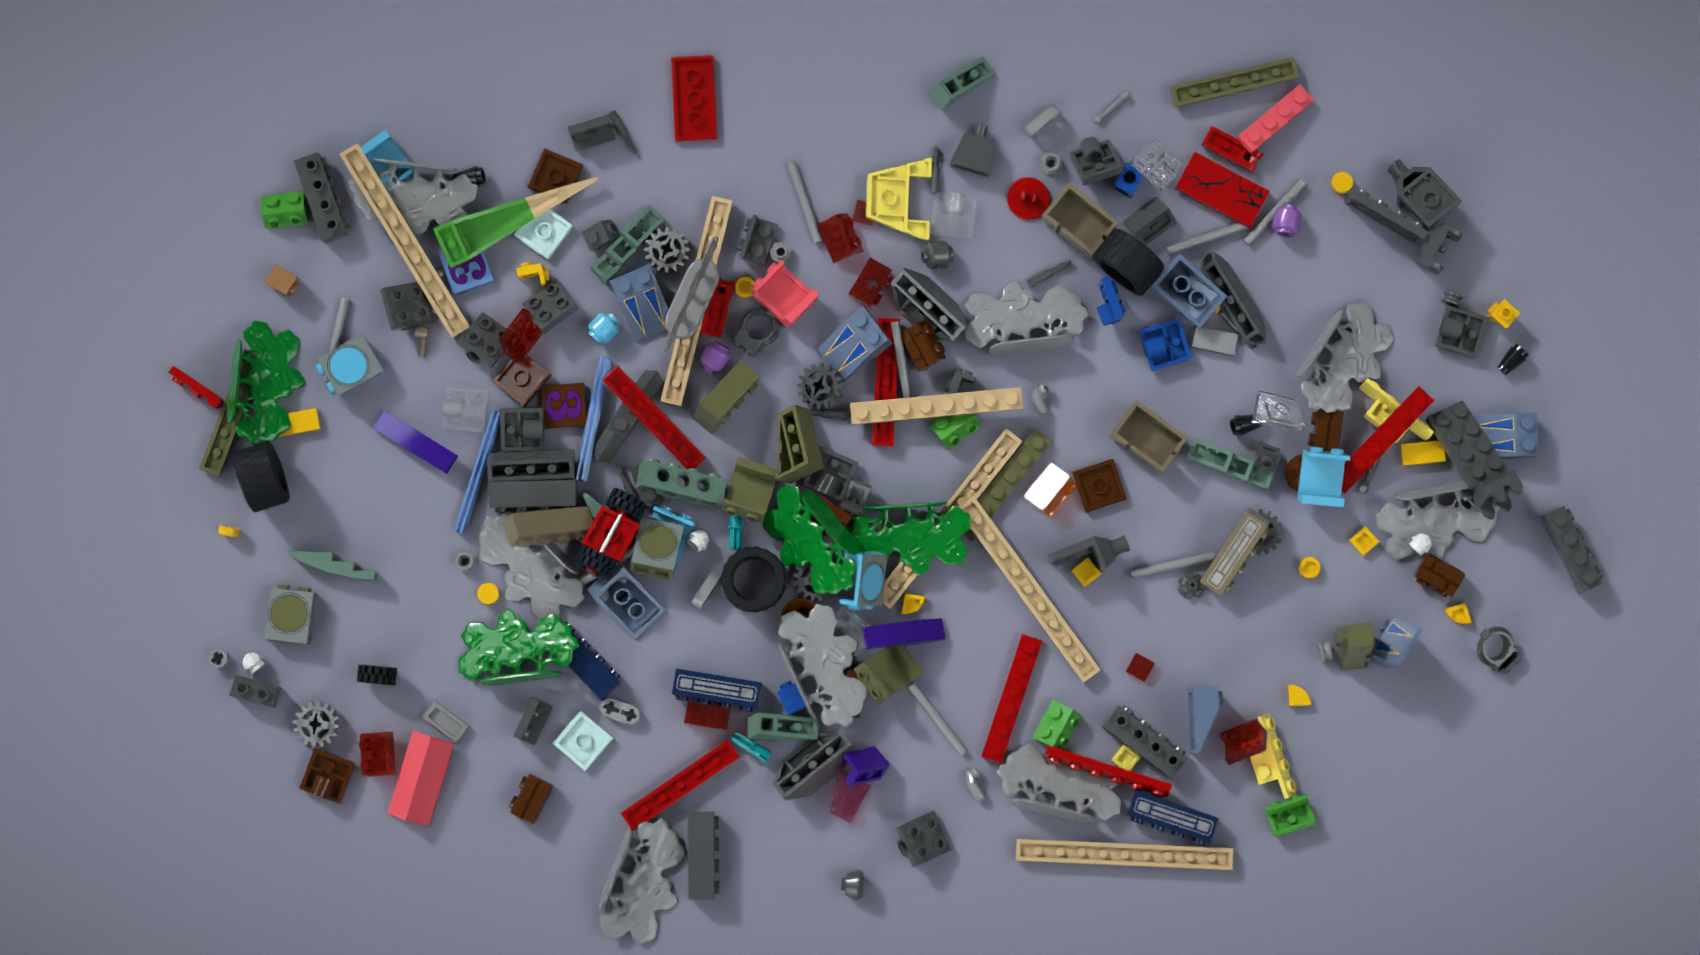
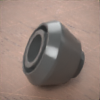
[841,870,864,900]

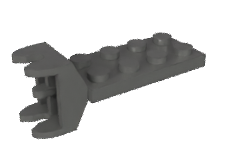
[1344,188,1463,275]
[1425,400,1523,519]

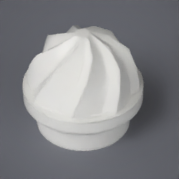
[687,530,709,552]
[1409,533,1432,556]
[243,653,265,675]

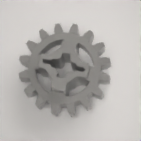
[644,227,691,274]
[293,701,341,748]

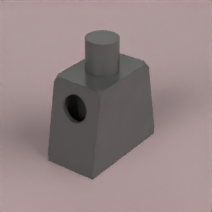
[950,124,994,177]

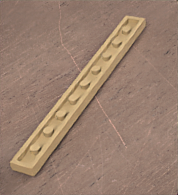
[339,143,470,338]
[660,196,733,407]
[882,428,1023,609]
[959,496,1100,683]
[1016,839,1233,870]

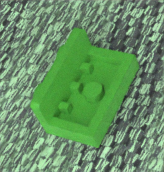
[261,191,308,229]
[928,414,981,450]
[1033,699,1081,750]
[1266,794,1316,838]

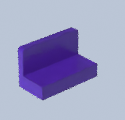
[843,746,890,786]

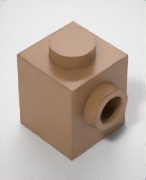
[264,264,300,298]

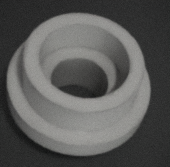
[1040,153,1062,174]
[770,242,791,263]
[454,550,476,572]

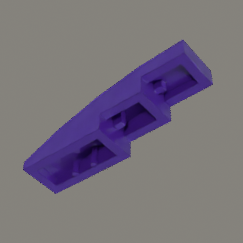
[373,410,458,474]
[862,618,946,650]

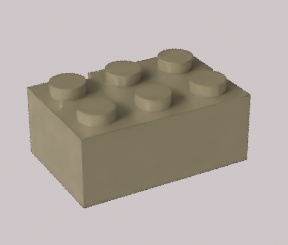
[1041,182,1119,259]
[1109,400,1188,475]

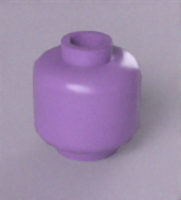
[1272,204,1302,237]
[700,341,732,374]

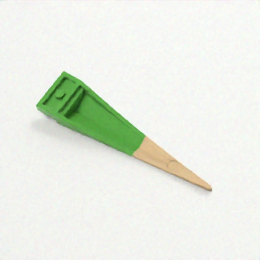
[433,177,598,268]

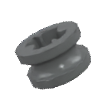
[1441,291,1463,308]

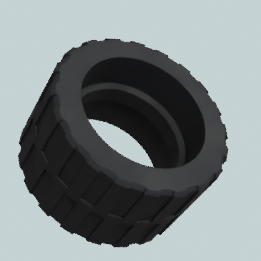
[1093,228,1164,296]
[233,441,290,513]
[721,546,786,613]

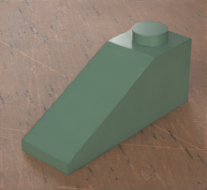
[928,57,995,111]
[748,713,818,741]

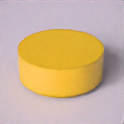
[1331,172,1353,194]
[735,276,754,299]
[218,525,240,537]
[1298,557,1321,579]
[477,583,499,605]

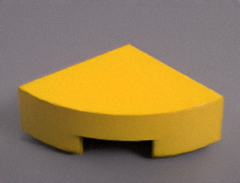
[901,593,926,615]
[1444,603,1472,624]
[1287,685,1311,706]

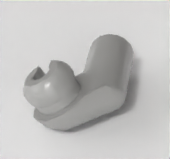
[1031,383,1050,416]
[966,768,985,801]

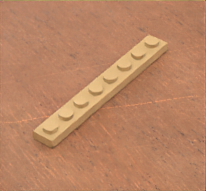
[850,387,1023,425]

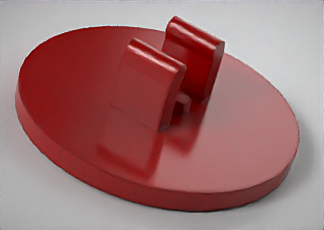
[1007,177,1050,220]

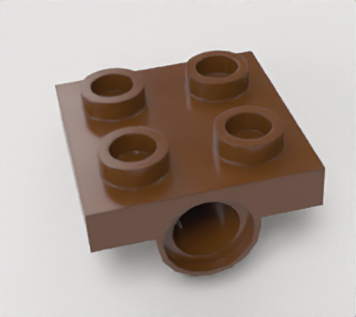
[299,748,356,804]

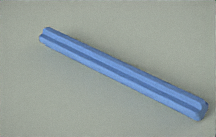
[575,357,612,482]
[454,411,500,534]

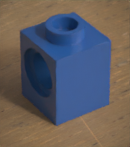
[1112,162,1144,198]
[777,681,806,715]

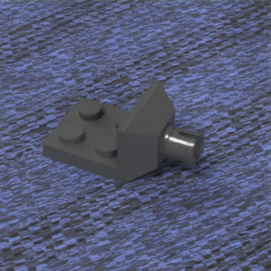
[1387,159,1462,230]
[1047,535,1130,572]

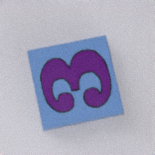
[440,251,494,295]

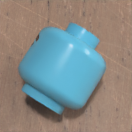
[588,313,620,344]

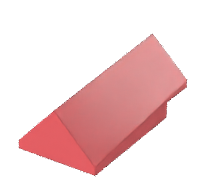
[388,731,454,826]

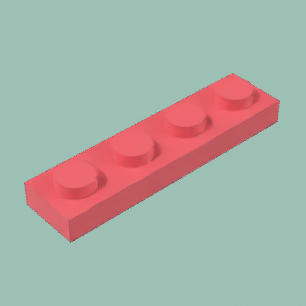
[1237,84,1314,153]

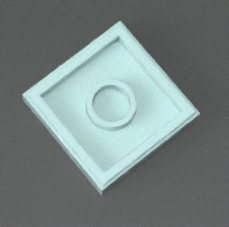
[514,209,574,261]
[553,710,614,771]

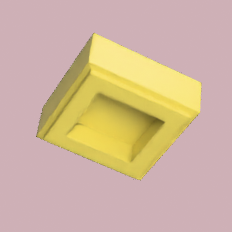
[1111,743,1141,771]

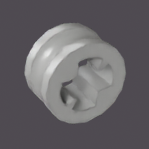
[1317,641,1333,662]
[208,649,229,668]

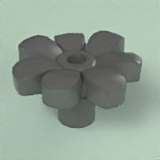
[1178,572,1205,599]

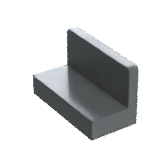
[1123,197,1176,245]

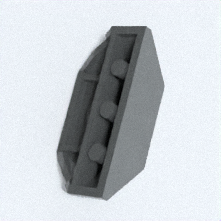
[891,268,967,341]
[773,730,853,801]

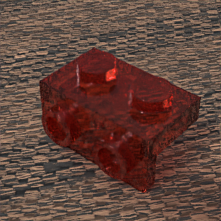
[817,213,863,263]
[1220,719,1267,765]
[359,732,396,777]

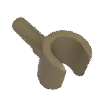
[415,326,429,356]

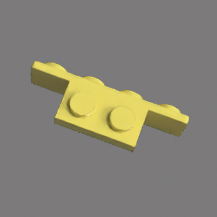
[1359,378,1434,444]
[1245,713,1296,799]

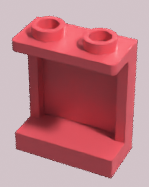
[751,260,820,329]

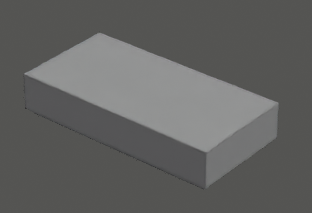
[1192,327,1238,356]
[422,701,470,744]

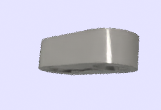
[1024,104,1061,138]
[691,569,721,609]
[600,698,641,725]

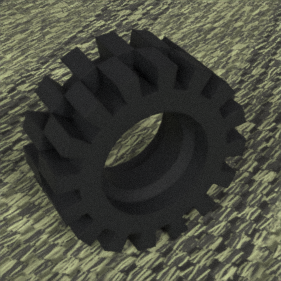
[357,665,397,685]

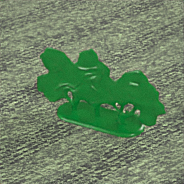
[227,321,306,446]
[763,484,860,594]
[848,501,971,577]
[458,609,579,686]

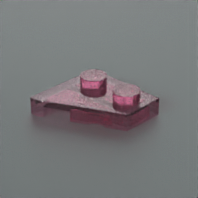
[830,767,871,823]

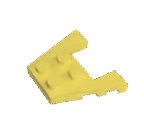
[865,158,932,241]

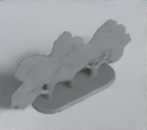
[349,158,477,236]
[664,236,720,352]
[964,280,1090,355]
[1296,300,1394,413]
[1376,481,1501,560]
[479,512,584,621]
[778,604,869,728]
[996,743,1122,824]
[598,818,686,944]

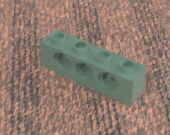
[635,458,727,508]

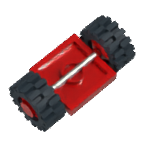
[574,488,647,580]

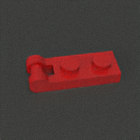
[1201,126,1264,173]
[700,277,736,339]
[168,366,224,409]

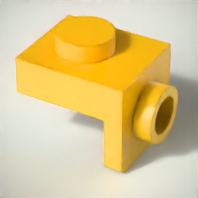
[516,262,550,287]
[1487,299,1520,328]

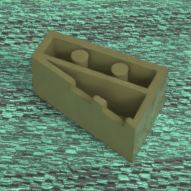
[693,360,760,434]
[775,405,824,484]
[1333,622,1374,671]

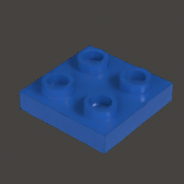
[1097,276,1126,326]
[1138,318,1192,372]

